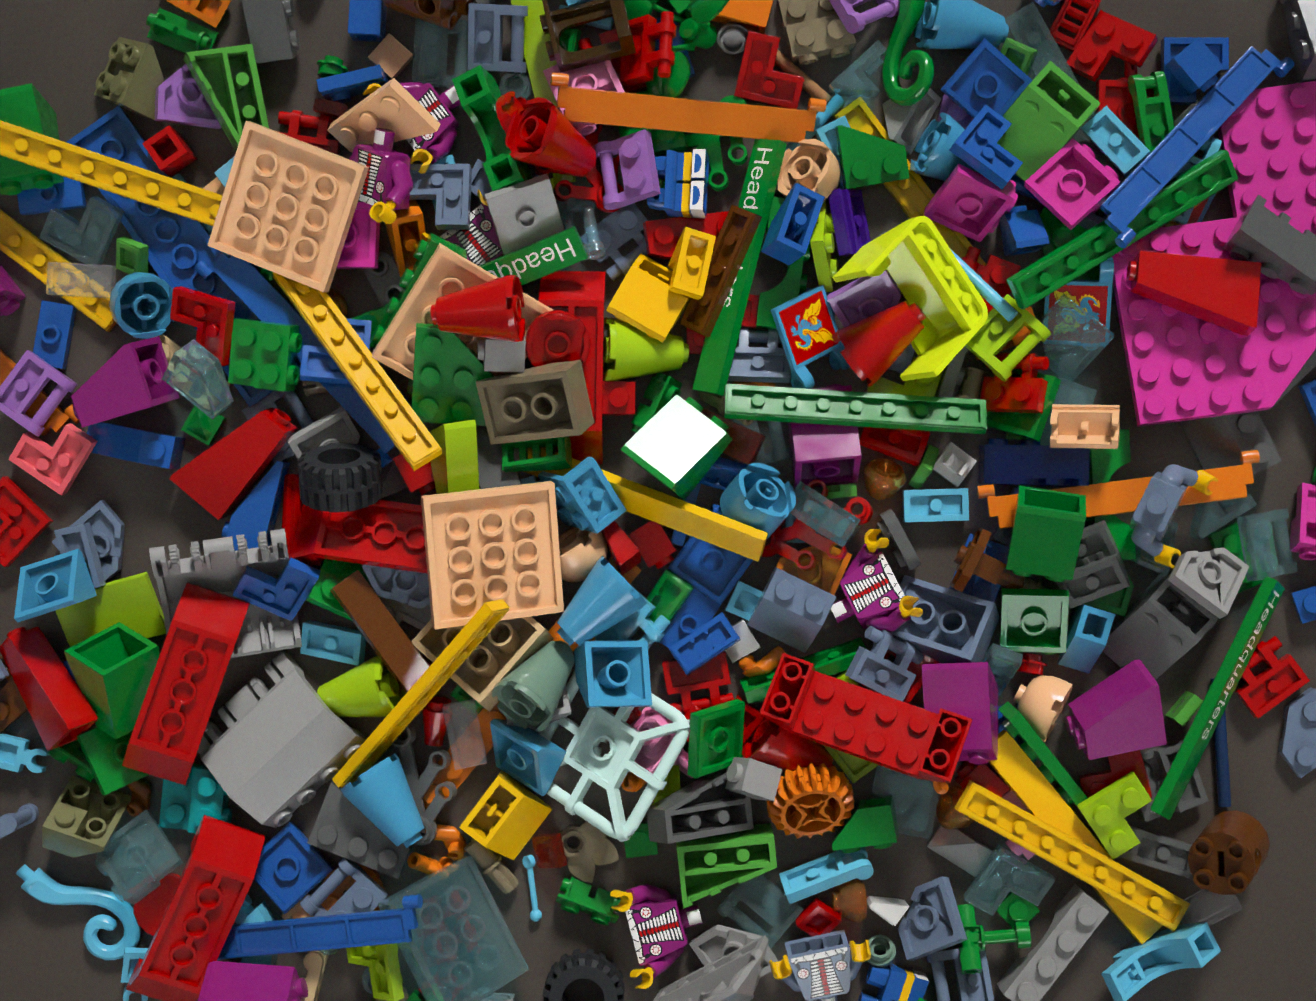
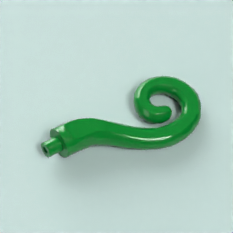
[882,0,934,106]

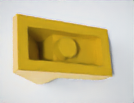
[668,227,716,300]

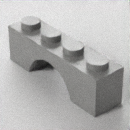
[997,884,1109,1001]

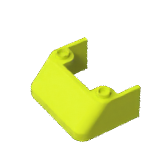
[832,216,988,381]

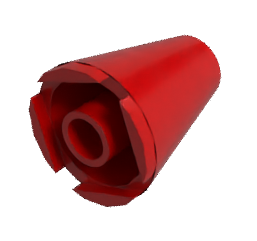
[505,97,596,176]
[431,275,525,342]
[832,301,926,387]
[742,717,834,773]

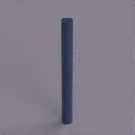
[1210,678,1232,807]

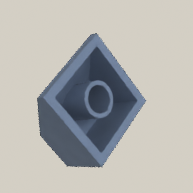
[747,567,836,653]

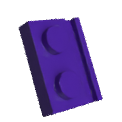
[828,188,871,256]

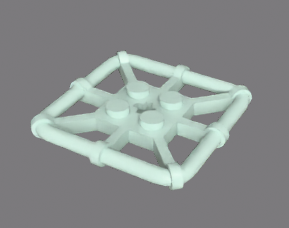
[539,671,690,842]

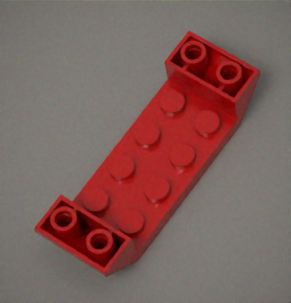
[539,271,606,465]
[289,500,428,574]
[122,582,250,785]
[759,653,973,783]
[126,815,265,1001]

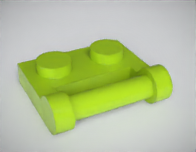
[965,294,1051,382]

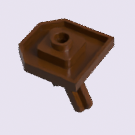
[950,528,1025,592]

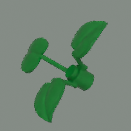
[624,0,729,98]

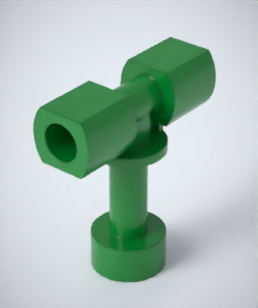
[957,904,1031,974]

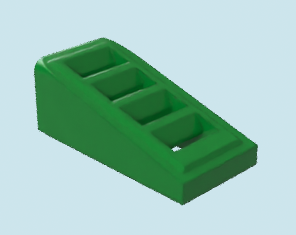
[501,436,572,472]

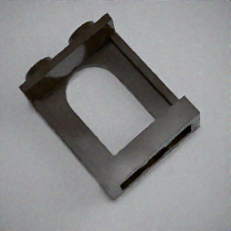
[539,0,636,73]

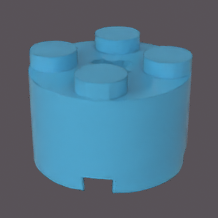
[720,463,796,539]

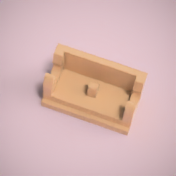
[1050,404,1120,449]

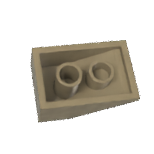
[476,360,594,445]

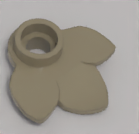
[557,821,619,883]

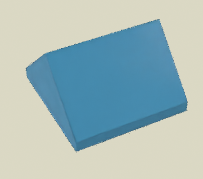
[14,549,97,622]
[490,718,567,796]

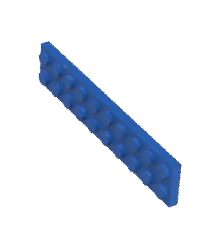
[66,106,301,407]

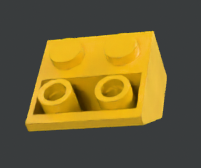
[606,253,690,343]
[459,770,553,860]

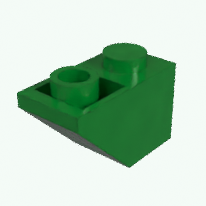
[832,795,899,853]

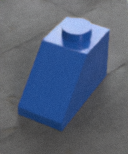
[761,183,825,266]
[999,206,1049,257]

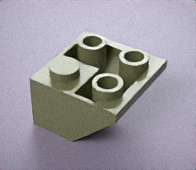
[94,37,164,120]
[42,776,131,858]

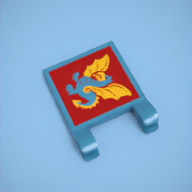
[1043,257,1114,345]
[771,285,850,389]

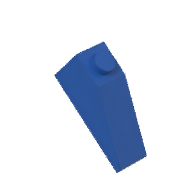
[87,422,185,469]
[222,461,290,551]

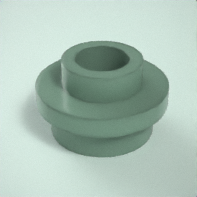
[867,935,896,967]

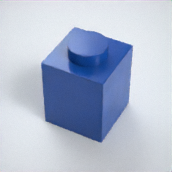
[348,0,387,42]
[1165,37,1224,95]

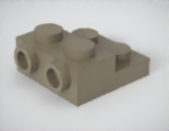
[777,0,856,65]

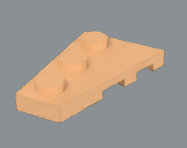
[327,78,440,152]

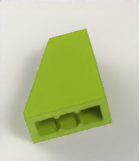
[430,420,479,494]

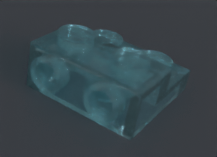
[95,810,184,905]

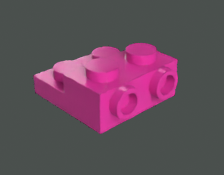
[1024,138,1120,230]
[924,163,1018,242]
[336,202,380,270]
[1290,483,1316,560]

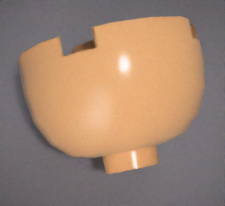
[777,139,840,202]
[559,527,608,582]
[1013,676,1073,742]

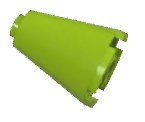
[603,317,689,381]
[317,655,406,717]

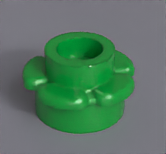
[316,55,348,78]

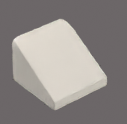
[725,619,760,663]
[866,896,909,926]

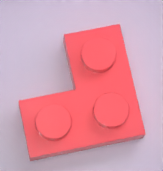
[8,423,98,495]

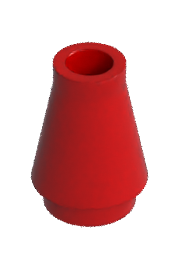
[422,696,454,746]

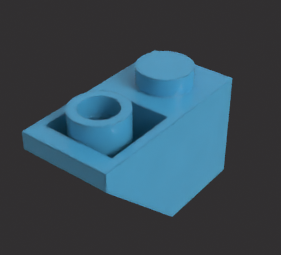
[1057,604,1115,674]

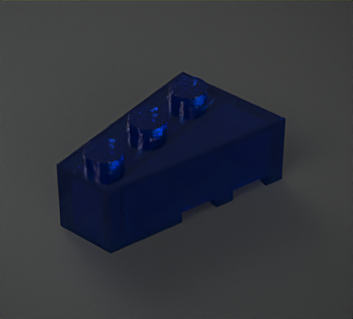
[978,439,1090,486]

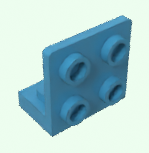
[538,457,626,534]

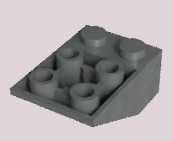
[1102,574,1219,680]

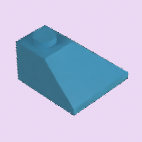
[574,640,652,708]

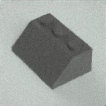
[1179,411,1282,475]

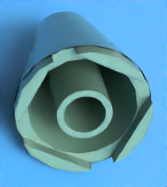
[492,641,575,732]

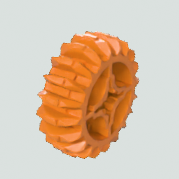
[766,763,855,839]

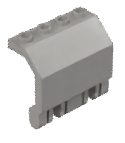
[149,528,302,658]
[198,650,367,828]

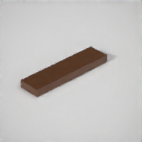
[680,205,762,337]
[330,570,429,693]

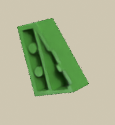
[183,44,269,152]
[676,823,777,909]

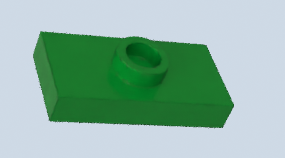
[640,569,694,632]

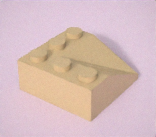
[411,617,554,712]

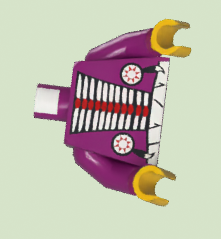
[363,82,461,174]
[349,128,413,224]
[413,183,504,266]
[831,529,923,632]
[610,884,703,989]

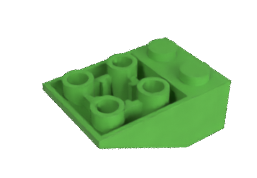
[997,61,1101,182]

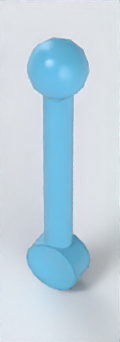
[522,855,542,922]

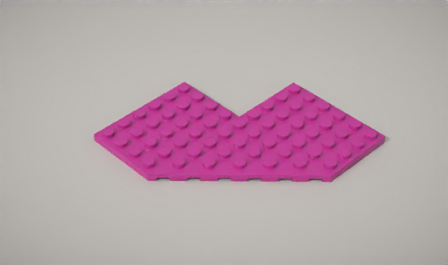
[1112,81,1316,427]

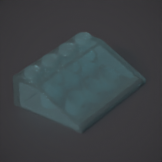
[377,854,530,1001]

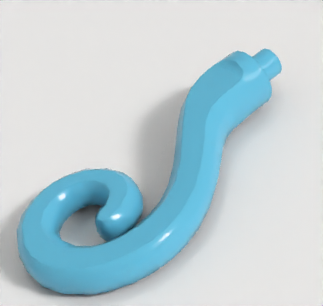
[16,864,141,960]

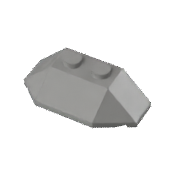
[653,935,769,1001]

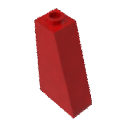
[1126,251,1261,336]
[169,407,297,520]
[0,626,98,751]

